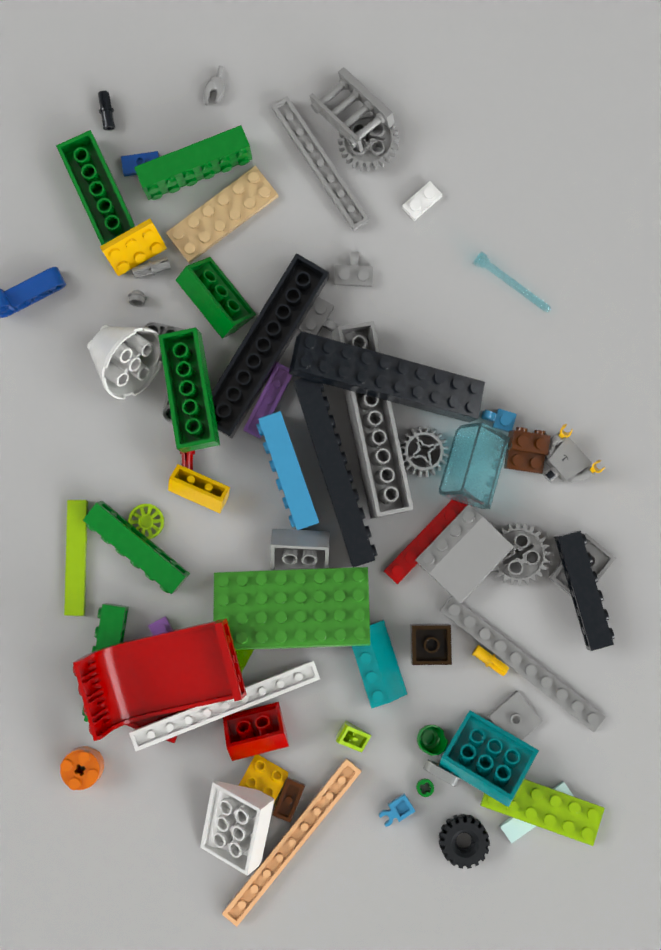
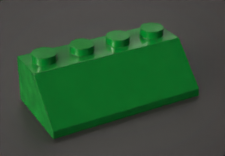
[176,257,257,339]

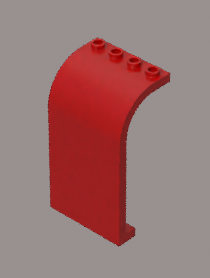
[73,618,247,741]

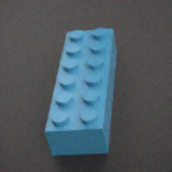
[256,411,319,530]

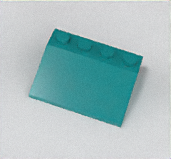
[439,710,539,807]

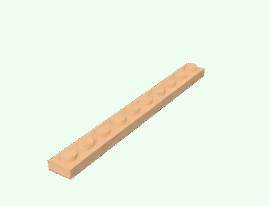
[222,758,362,927]

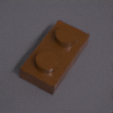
[272,777,305,823]

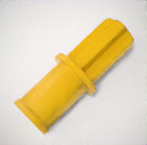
[472,645,509,676]

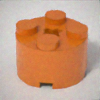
[60,746,104,790]

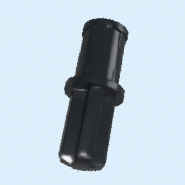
[98,91,115,130]

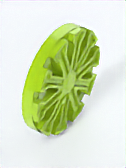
[128,504,164,539]

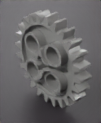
[338,112,399,172]
[492,523,551,586]

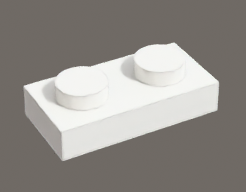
[402,181,443,221]

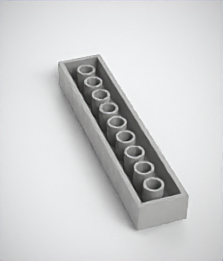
[331,321,414,519]

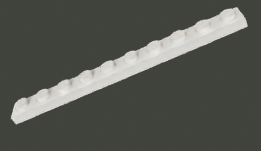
[129,660,320,751]

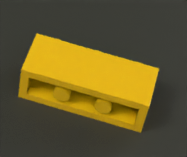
[168,464,230,514]

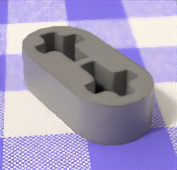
[423,759,460,787]

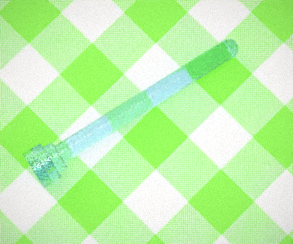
[473,251,551,312]

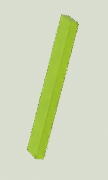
[64,500,88,616]

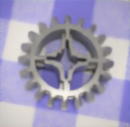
[400,426,449,478]

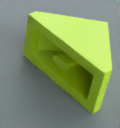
[336,720,371,752]

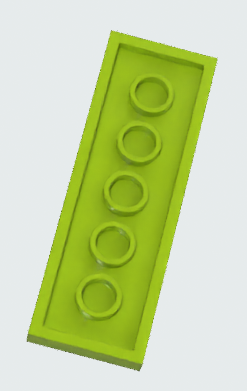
[480,779,605,846]

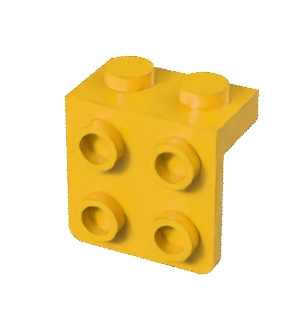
[238,755,288,802]

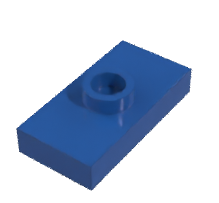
[121,151,159,177]

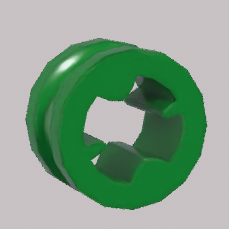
[416,778,434,797]

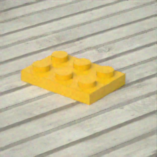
[100,218,167,276]

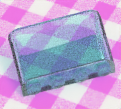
[439,422,510,509]

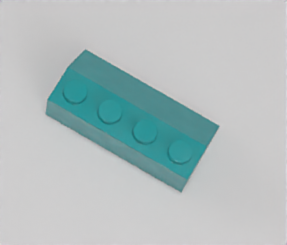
[352,620,407,709]

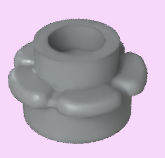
[128,290,147,307]

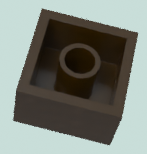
[410,624,452,665]

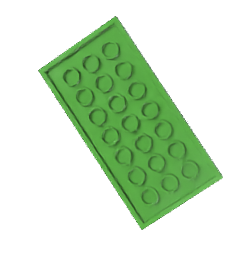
[213,567,371,650]

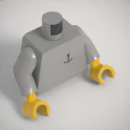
[543,424,605,483]

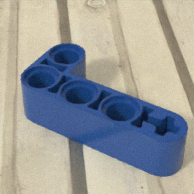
[0,267,66,318]

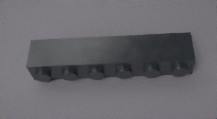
[554,531,615,651]

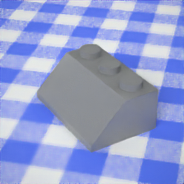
[270,529,330,570]

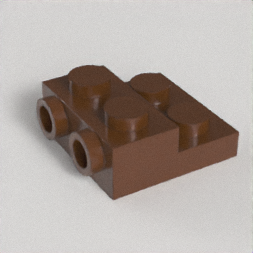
[504,427,551,474]

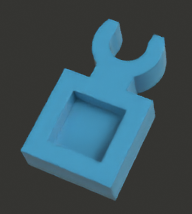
[379,793,415,827]

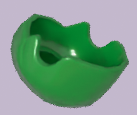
[417,724,448,756]

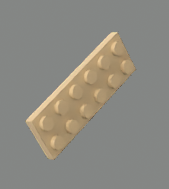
[166,165,278,264]

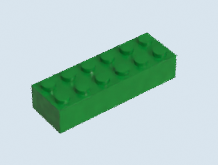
[134,125,252,200]
[56,130,136,245]
[158,327,220,453]

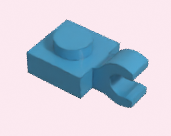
[481,409,517,432]

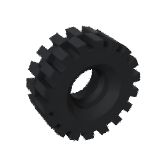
[439,814,490,869]

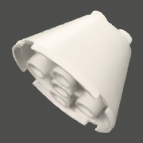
[87,325,163,399]

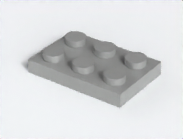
[549,533,616,596]

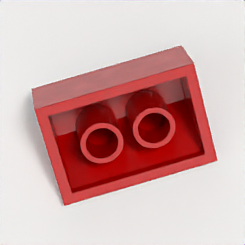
[223,702,289,761]

